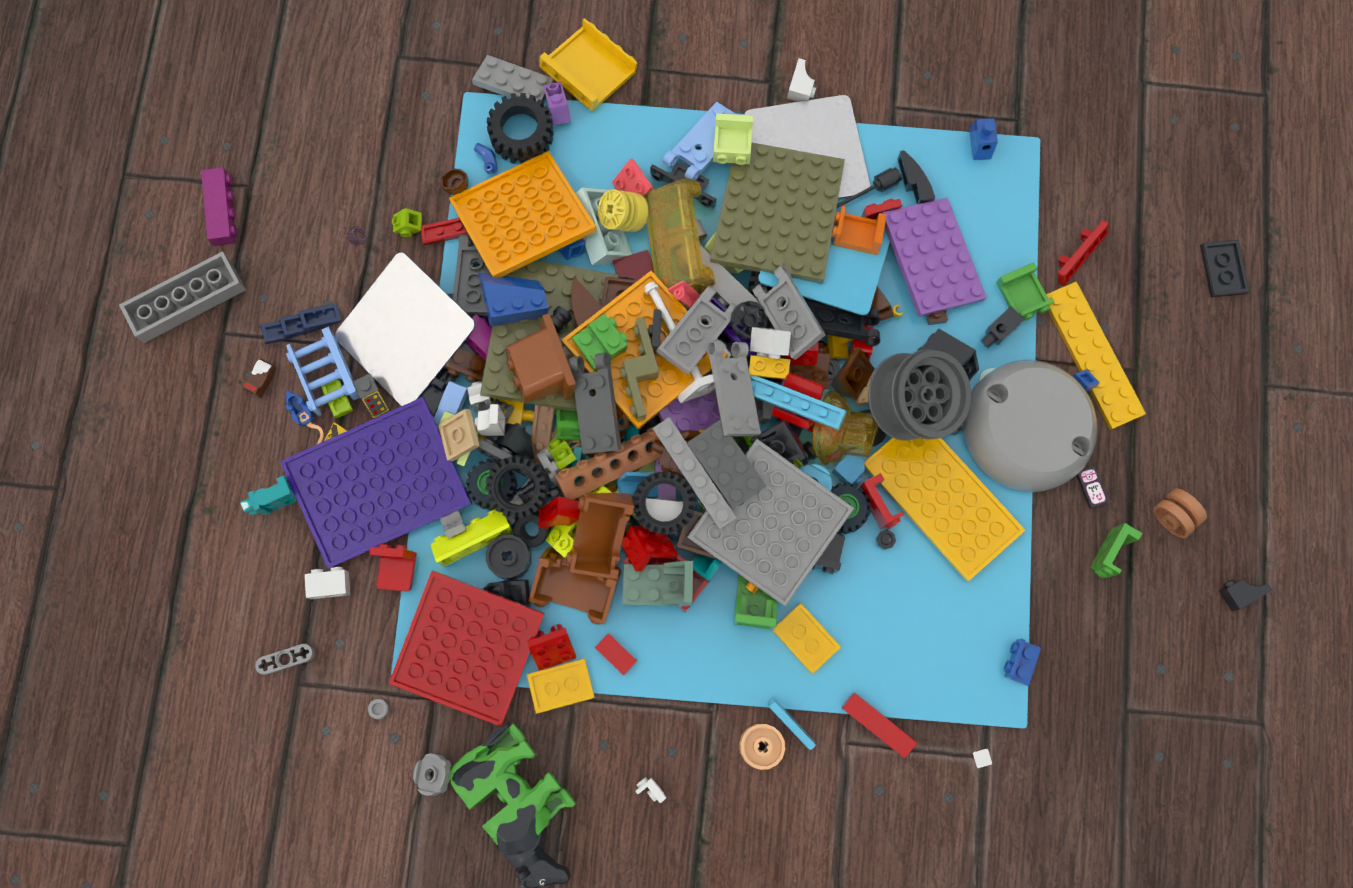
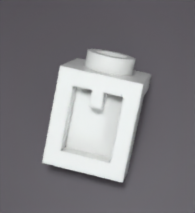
[635,777,667,803]

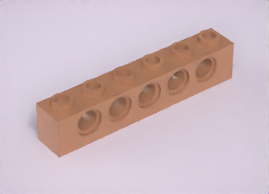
[554,426,662,500]

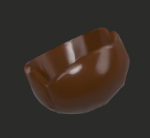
[440,168,469,195]

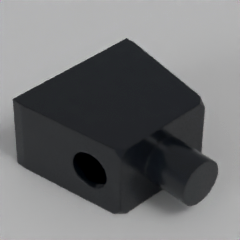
[980,306,1025,349]

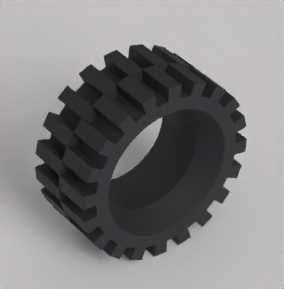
[486,93,554,164]

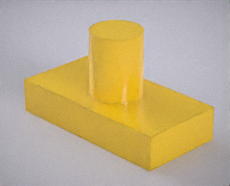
[827,335,853,360]

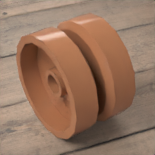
[1153,488,1207,538]

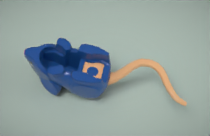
[286,391,324,444]

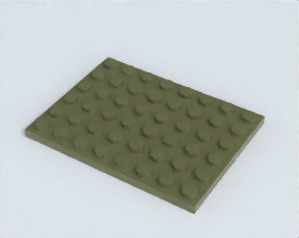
[710,142,845,284]
[480,260,618,412]

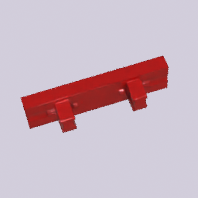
[1058,220,1109,286]

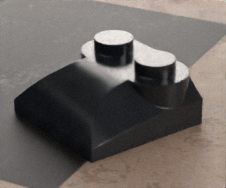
[750,419,805,462]

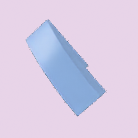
[434,381,468,427]

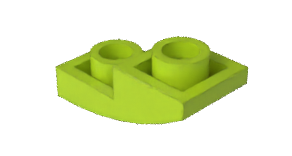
[547,438,576,470]

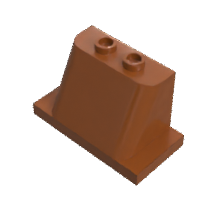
[506,314,576,403]

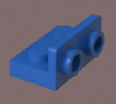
[1004,639,1041,686]

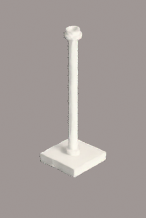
[644,282,715,403]

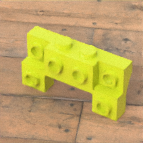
[546,486,612,558]

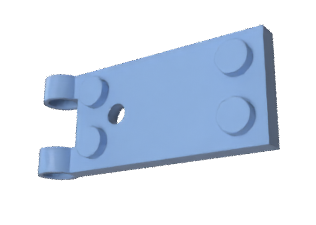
[662,102,737,183]

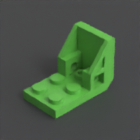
[733,574,777,630]

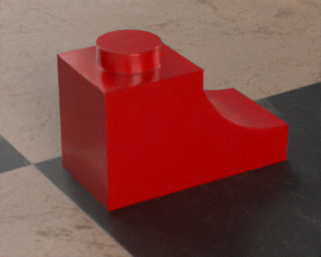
[539,496,580,529]

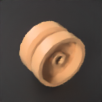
[739,724,785,770]

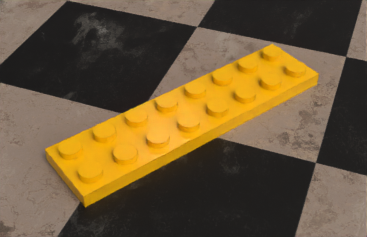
[1046,281,1146,430]

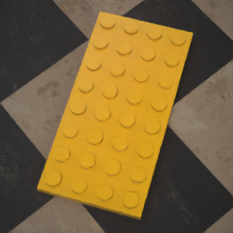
[864,438,1026,582]

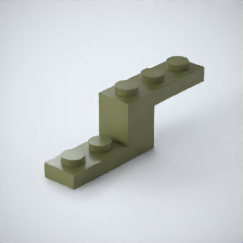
[620,317,659,422]

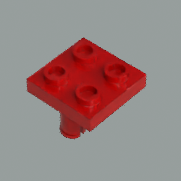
[527,624,577,671]

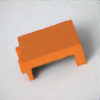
[832,205,886,255]

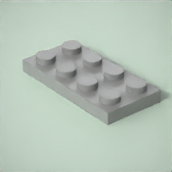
[472,55,554,102]

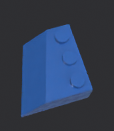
[478,272,548,326]

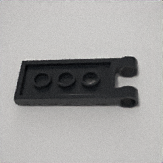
[804,298,880,346]

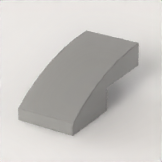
[440,510,466,539]

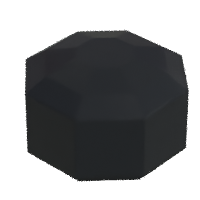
[876,530,896,550]

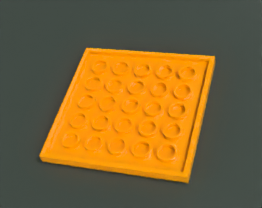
[449,151,597,278]
[561,271,728,429]

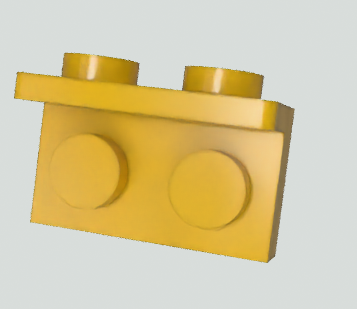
[749,356,790,379]

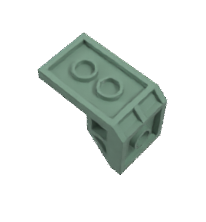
[623,561,693,607]

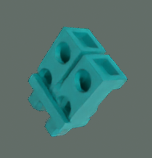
[240,475,297,516]

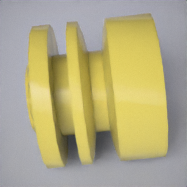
[598,189,648,232]

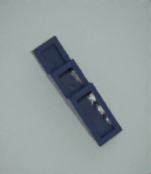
[260,303,342,345]

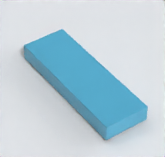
[768,697,816,750]

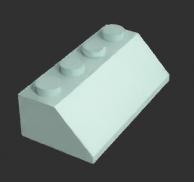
[575,187,632,266]

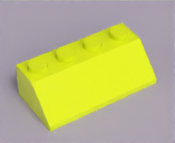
[430,509,513,567]

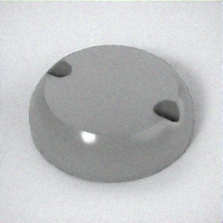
[963,360,1098,492]

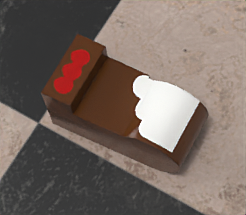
[241,359,276,398]

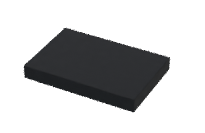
[1200,240,1249,298]

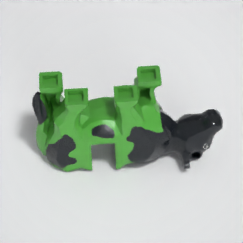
[450,724,577,888]

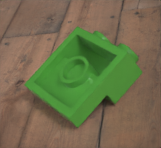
[572,314,628,371]

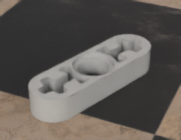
[255,644,315,675]

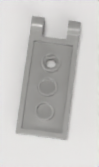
[752,264,825,360]
[656,286,736,375]
[707,340,761,436]

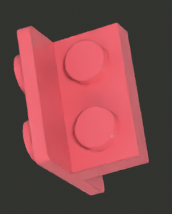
[612,159,657,200]

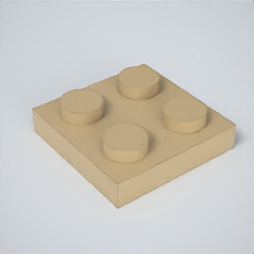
[439,409,480,461]

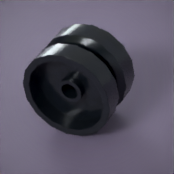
[486,535,532,581]

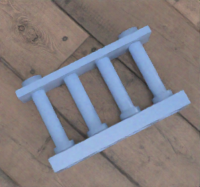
[286,327,360,416]

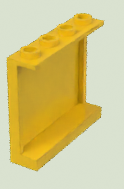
[539,18,637,112]

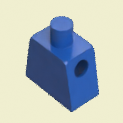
[969,118,998,160]

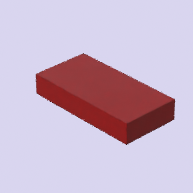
[595,633,637,676]

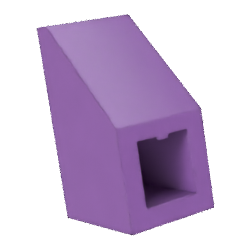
[543,82,571,126]

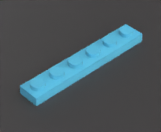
[733,376,847,431]

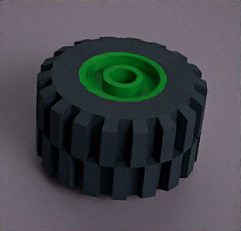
[466,459,517,511]
[831,482,871,534]

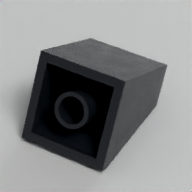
[917,329,979,381]

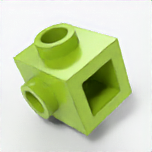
[392,208,422,237]

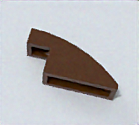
[570,278,602,330]

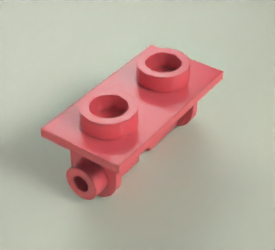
[667,280,701,308]

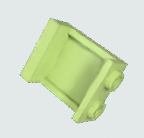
[713,113,753,165]

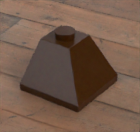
[831,347,875,400]

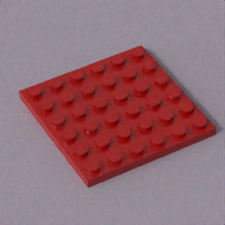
[388,570,545,726]

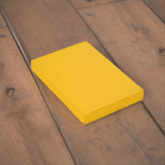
[772,603,841,674]
[527,659,595,714]

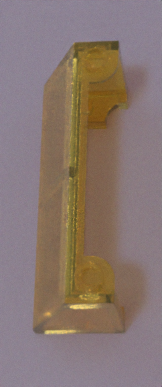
[644,178,715,301]

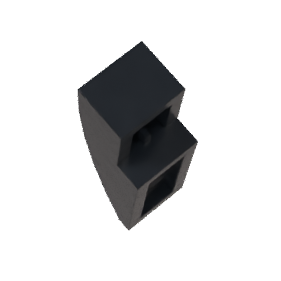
[897,150,935,204]

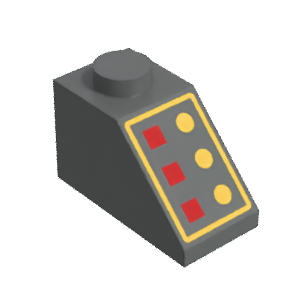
[353,373,391,419]

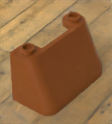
[566,493,634,580]
[529,547,622,625]

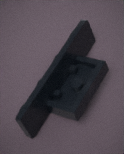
[650,162,717,209]

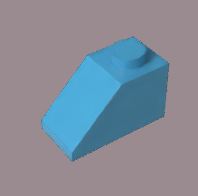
[832,441,865,485]

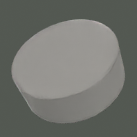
[368,699,389,719]

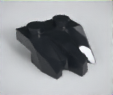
[483,579,531,608]

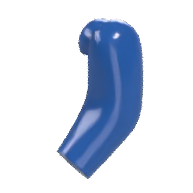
[474,143,497,174]

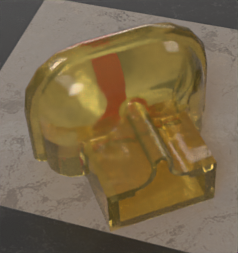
[807,390,879,465]

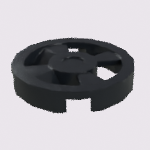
[730,301,768,340]

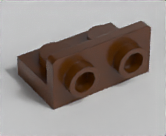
[443,348,486,383]

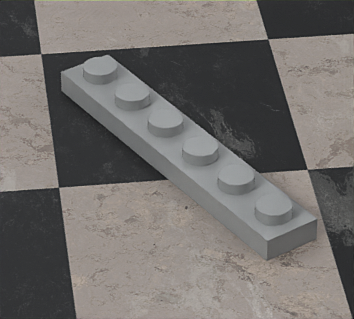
[653,417,736,529]

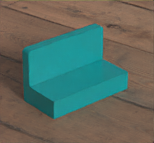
[693,554,722,581]

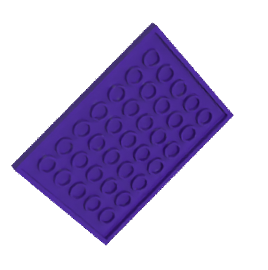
[280,397,472,569]

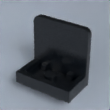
[812,533,845,575]

